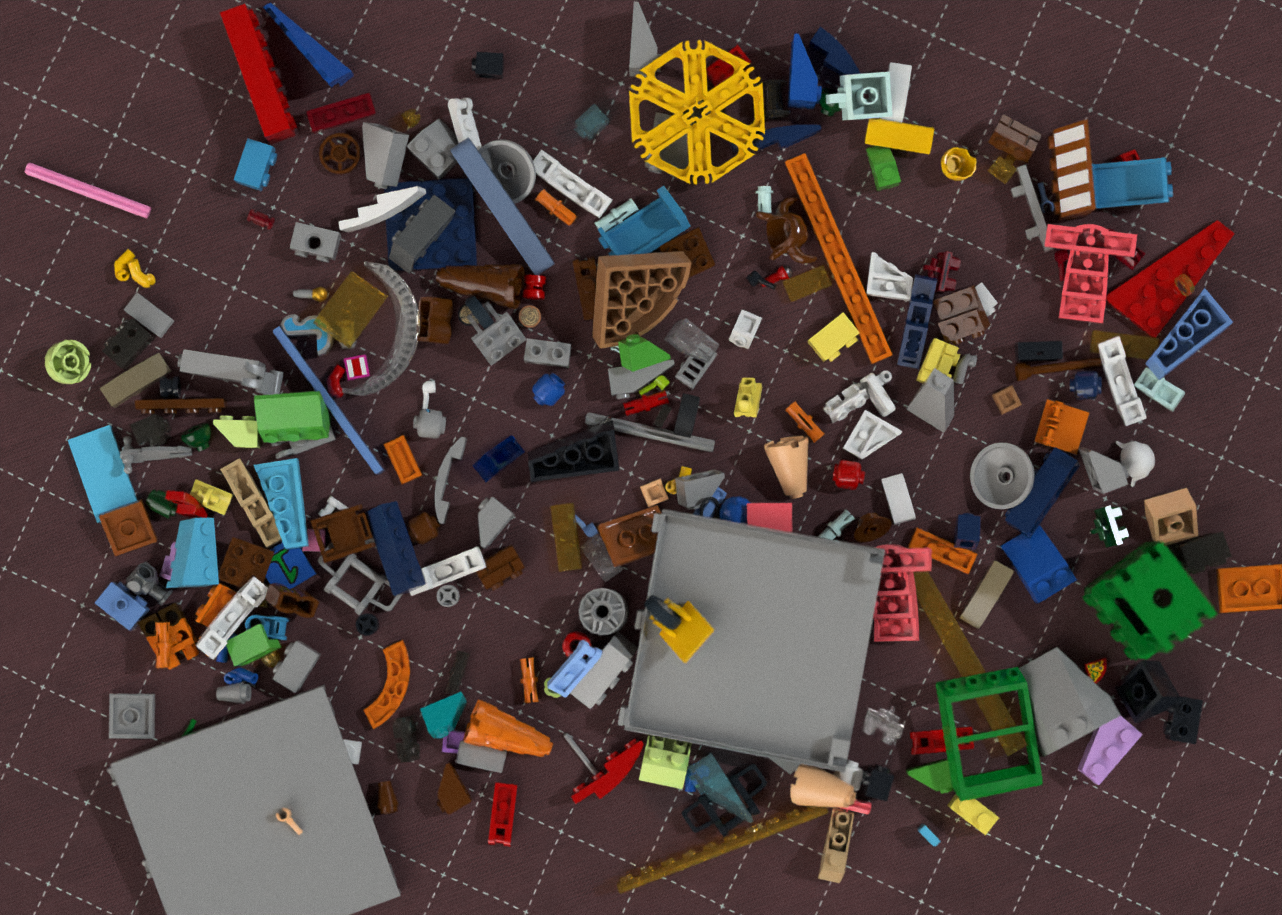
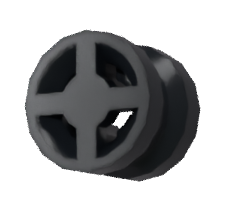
[159,376,181,399]
[356,613,379,636]

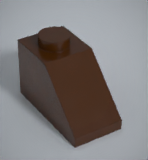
[436,762,473,815]

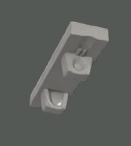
[1011,164,1054,253]

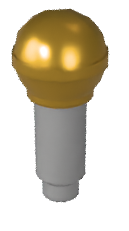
[293,287,327,302]

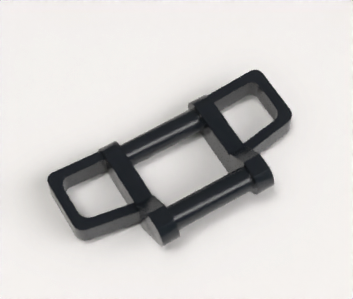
[682,763,767,837]

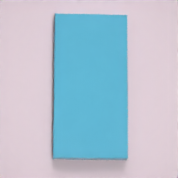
[68,425,138,523]

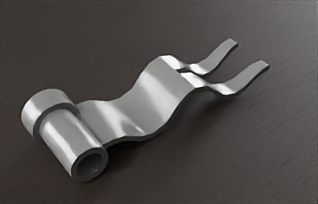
[241,360,283,395]

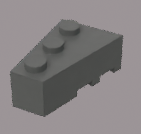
[389,195,455,274]

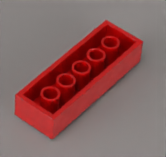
[220,4,297,144]

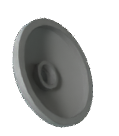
[478,139,536,204]
[970,443,1034,509]

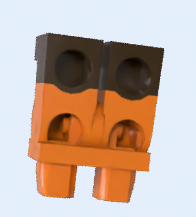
[137,602,199,670]

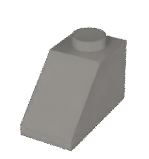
[675,469,725,510]

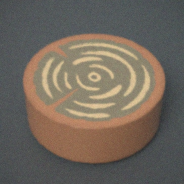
[519,305,541,328]

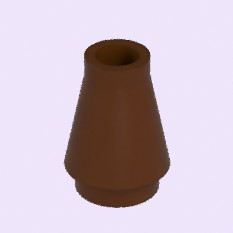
[377,781,399,815]

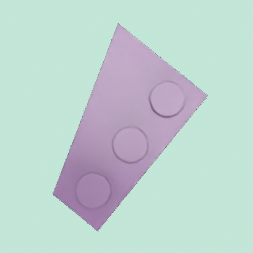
[1077,716,1142,785]

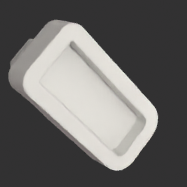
[860,371,895,417]

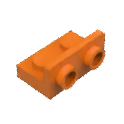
[196,583,237,627]

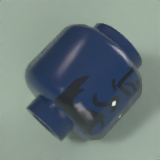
[1070,371,1102,400]

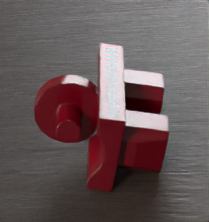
[922,251,961,292]

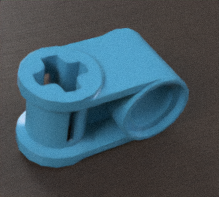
[245,615,290,640]

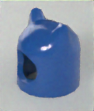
[719,496,751,524]

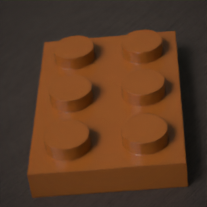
[597,505,661,567]

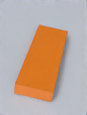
[907,527,977,574]

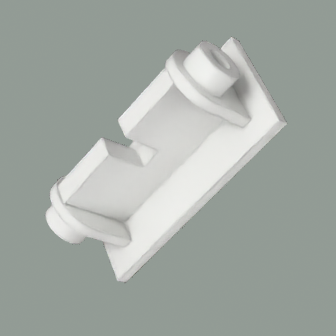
[823,383,869,423]

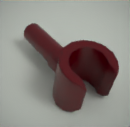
[1054,249,1069,281]

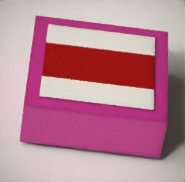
[344,354,370,381]

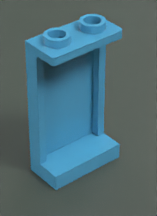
[1092,157,1173,209]
[598,186,691,256]

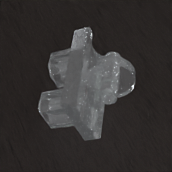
[862,705,904,745]

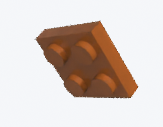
[99,499,158,556]

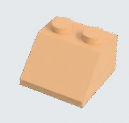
[1144,488,1198,546]

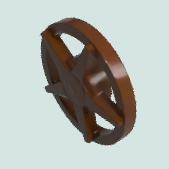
[319,133,361,175]

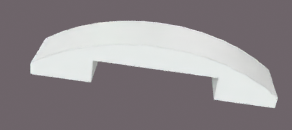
[533,150,613,218]
[1098,336,1147,426]
[410,546,486,596]
[196,576,268,660]

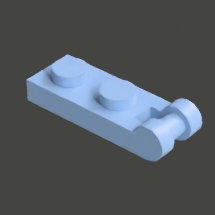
[547,640,602,698]

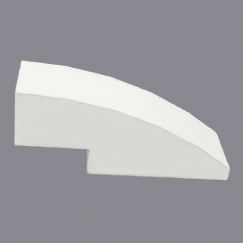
[880,62,912,123]

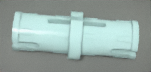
[594,198,639,232]
[817,509,855,540]

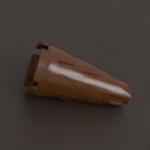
[436,264,525,309]

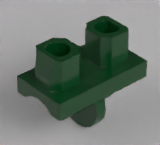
[1090,505,1129,548]

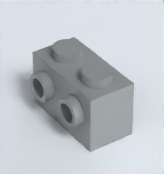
[273,640,321,693]

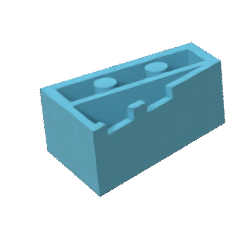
[166,518,219,588]

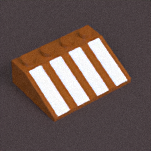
[1047,120,1096,220]

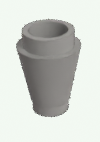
[216,682,251,704]

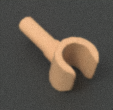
[276,808,303,835]

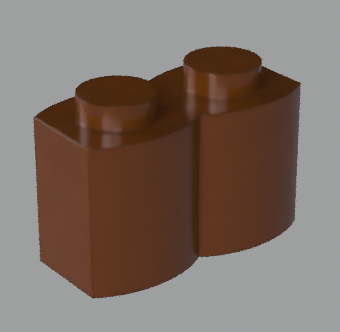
[417,297,453,344]
[265,583,319,618]

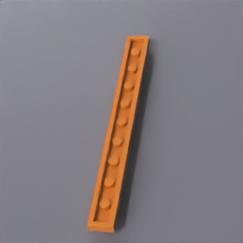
[785,153,892,364]

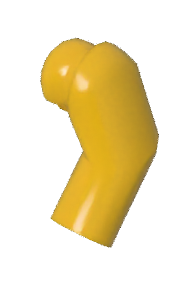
[127,259,156,288]
[665,466,692,494]

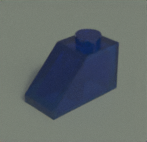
[472,435,525,483]

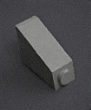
[362,122,409,189]
[906,368,954,433]

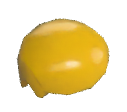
[941,147,977,181]

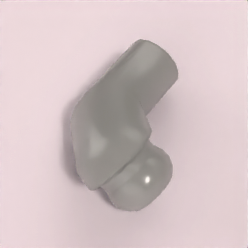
[953,353,977,384]

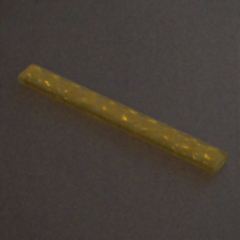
[913,571,1027,756]
[617,806,829,894]

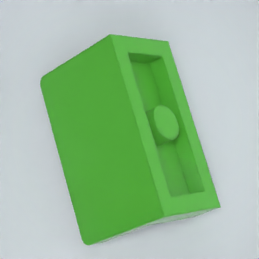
[226,624,281,666]

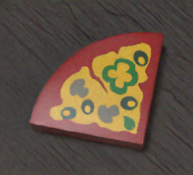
[1083,657,1107,684]

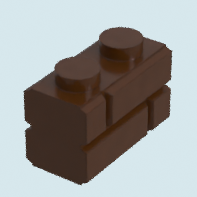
[988,114,1042,163]
[476,544,526,591]

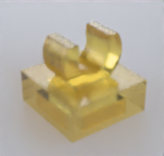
[988,154,1017,184]

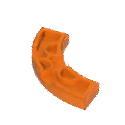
[363,640,410,729]

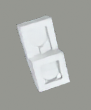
[881,473,916,525]

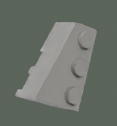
[570,632,638,709]

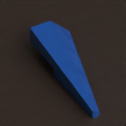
[263,3,354,88]

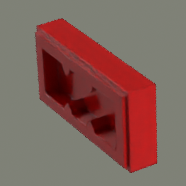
[706,45,751,87]

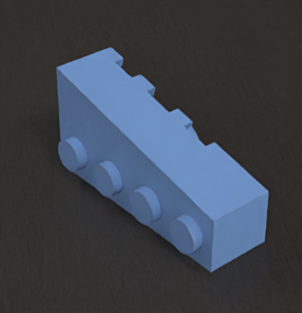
[1145,288,1233,380]

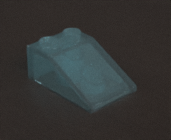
[688,753,754,823]

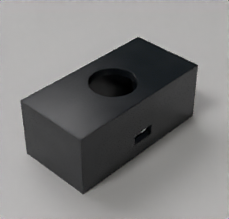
[1015,341,1063,362]

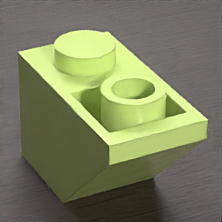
[213,416,261,448]

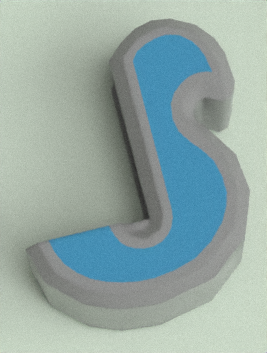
[281,314,334,357]

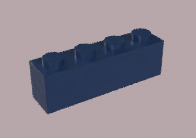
[1005,447,1080,538]
[365,501,426,596]

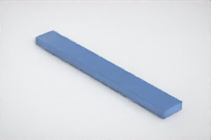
[273,326,385,475]

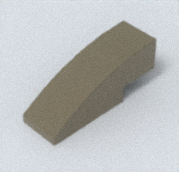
[99,353,172,408]
[959,560,1014,629]

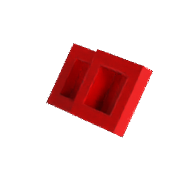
[165,491,207,518]

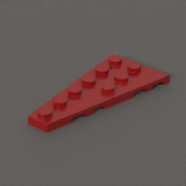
[1106,220,1235,338]

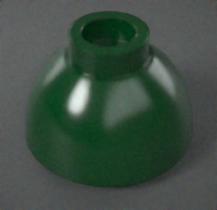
[819,88,842,116]
[181,423,211,452]

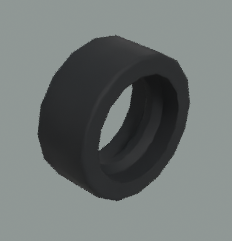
[674,393,700,438]

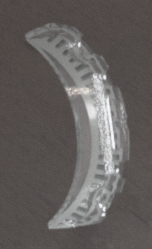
[342,261,420,396]

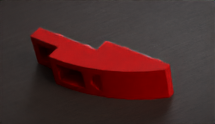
[571,739,644,804]

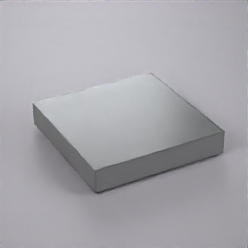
[109,693,155,739]

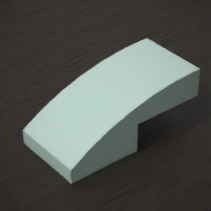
[1134,367,1185,412]

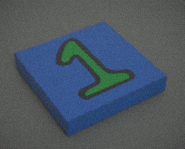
[265,542,316,589]

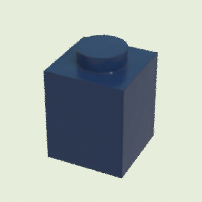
[954,513,981,550]

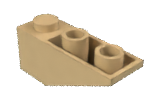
[818,808,855,883]

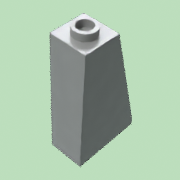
[178,349,265,383]

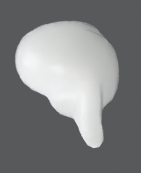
[1116,441,1155,487]

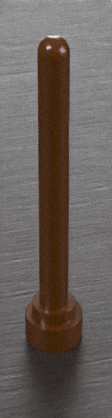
[1015,358,1103,381]

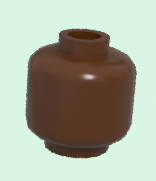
[406,512,440,545]

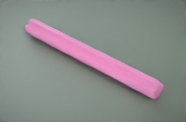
[25,163,151,218]

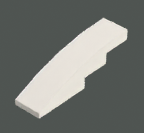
[338,186,426,233]

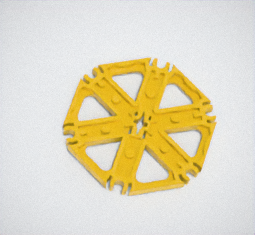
[629,40,765,184]

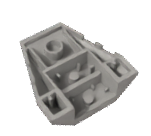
[1019,647,1121,757]

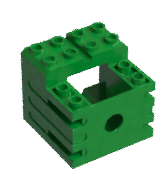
[1082,541,1218,661]

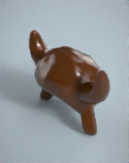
[756,198,817,264]

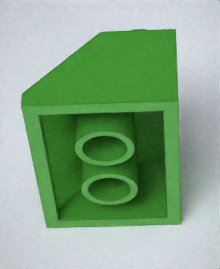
[254,391,331,443]

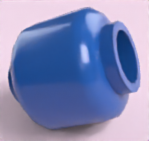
[532,373,565,406]

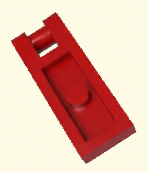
[909,726,974,755]
[488,782,518,847]

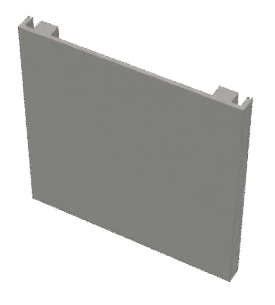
[618,509,885,772]
[107,685,401,915]

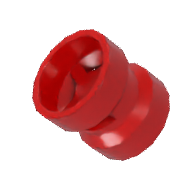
[523,275,546,300]

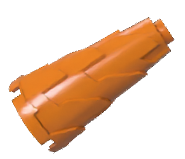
[463,699,553,757]

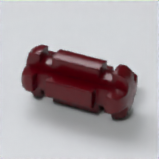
[247,209,275,230]

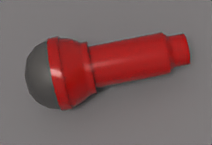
[761,265,792,288]

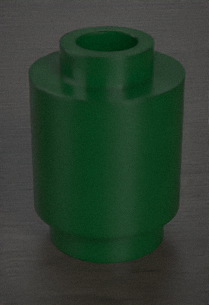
[146,489,178,519]

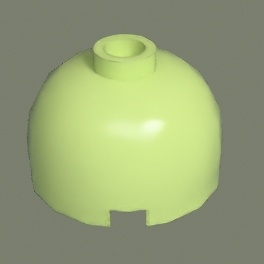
[45,340,91,384]

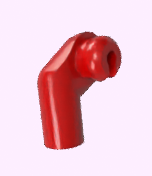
[326,364,346,399]

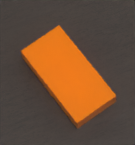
[383,435,422,485]

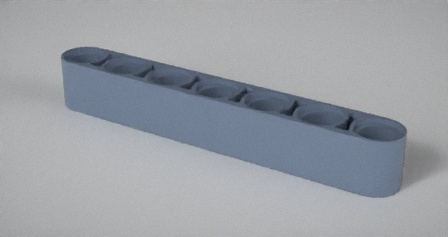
[450,137,555,275]

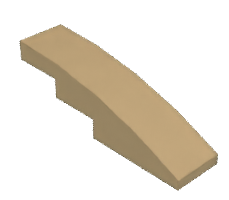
[220,458,282,548]

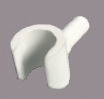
[422,381,436,409]

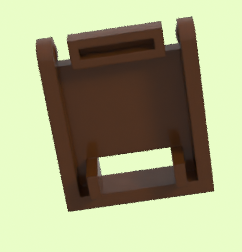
[311,504,376,563]

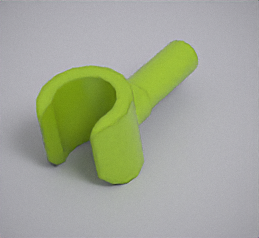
[639,376,670,395]

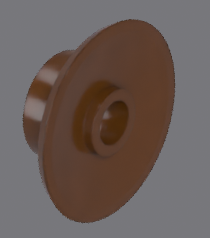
[854,513,892,542]

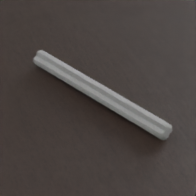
[585,412,715,452]

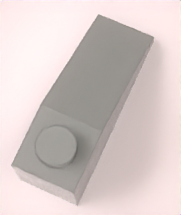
[608,360,674,400]

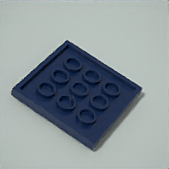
[384,178,477,272]

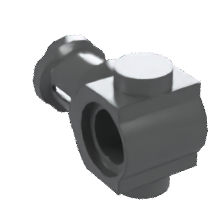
[126,561,173,605]

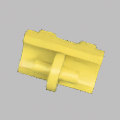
[734,378,762,417]
[190,479,233,515]

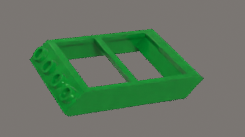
[936,667,1043,802]

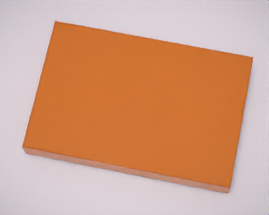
[1216,564,1282,613]

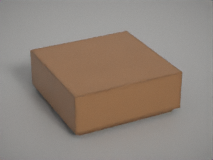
[992,385,1022,415]

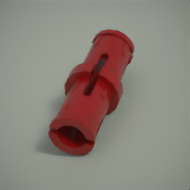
[623,390,669,416]

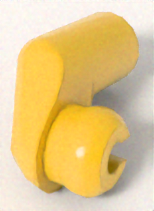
[114,249,136,282]

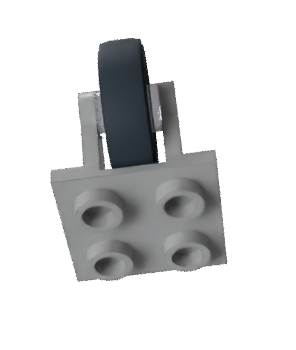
[465,295,527,366]

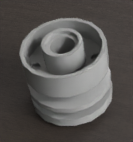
[579,588,629,635]

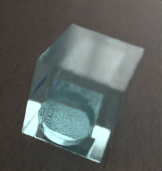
[575,103,610,141]

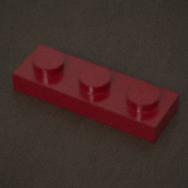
[306,92,377,134]

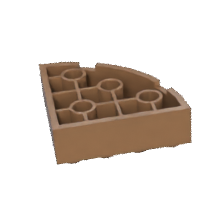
[592,251,691,349]

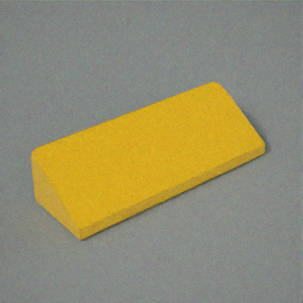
[865,118,934,154]

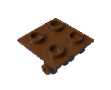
[659,227,715,278]
[218,537,274,587]

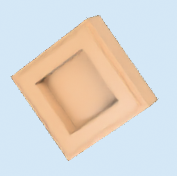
[640,479,669,507]

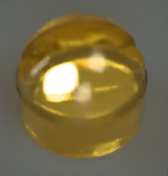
[401,109,421,128]
[261,650,281,668]

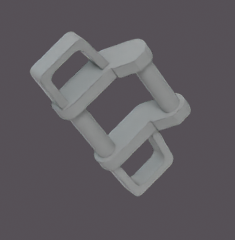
[318,542,403,615]

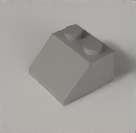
[407,119,458,180]
[1078,447,1129,494]
[478,497,515,549]

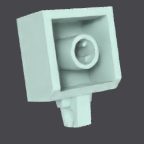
[826,72,893,120]

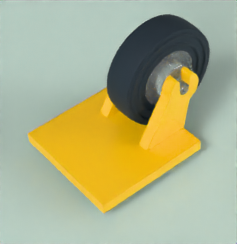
[644,595,715,663]

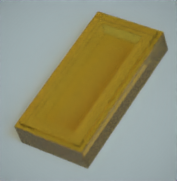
[782,265,832,303]

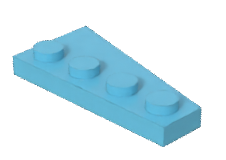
[254,458,309,550]

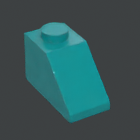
[420,692,467,739]

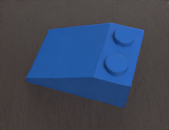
[787,33,822,109]
[1000,525,1077,603]

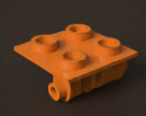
[1034,399,1089,455]

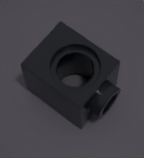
[472,52,504,79]

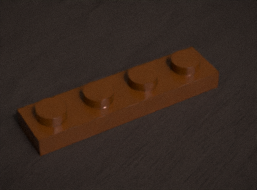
[135,398,227,414]

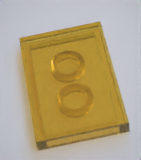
[313,271,388,348]

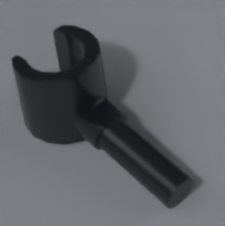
[746,271,776,290]

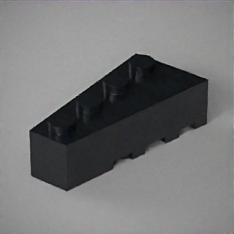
[528,420,619,482]

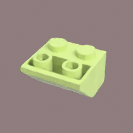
[639,734,692,789]

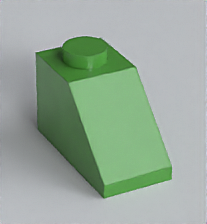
[866,146,901,191]
[618,334,671,372]
[906,758,953,794]

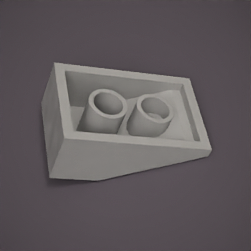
[629,1,662,77]

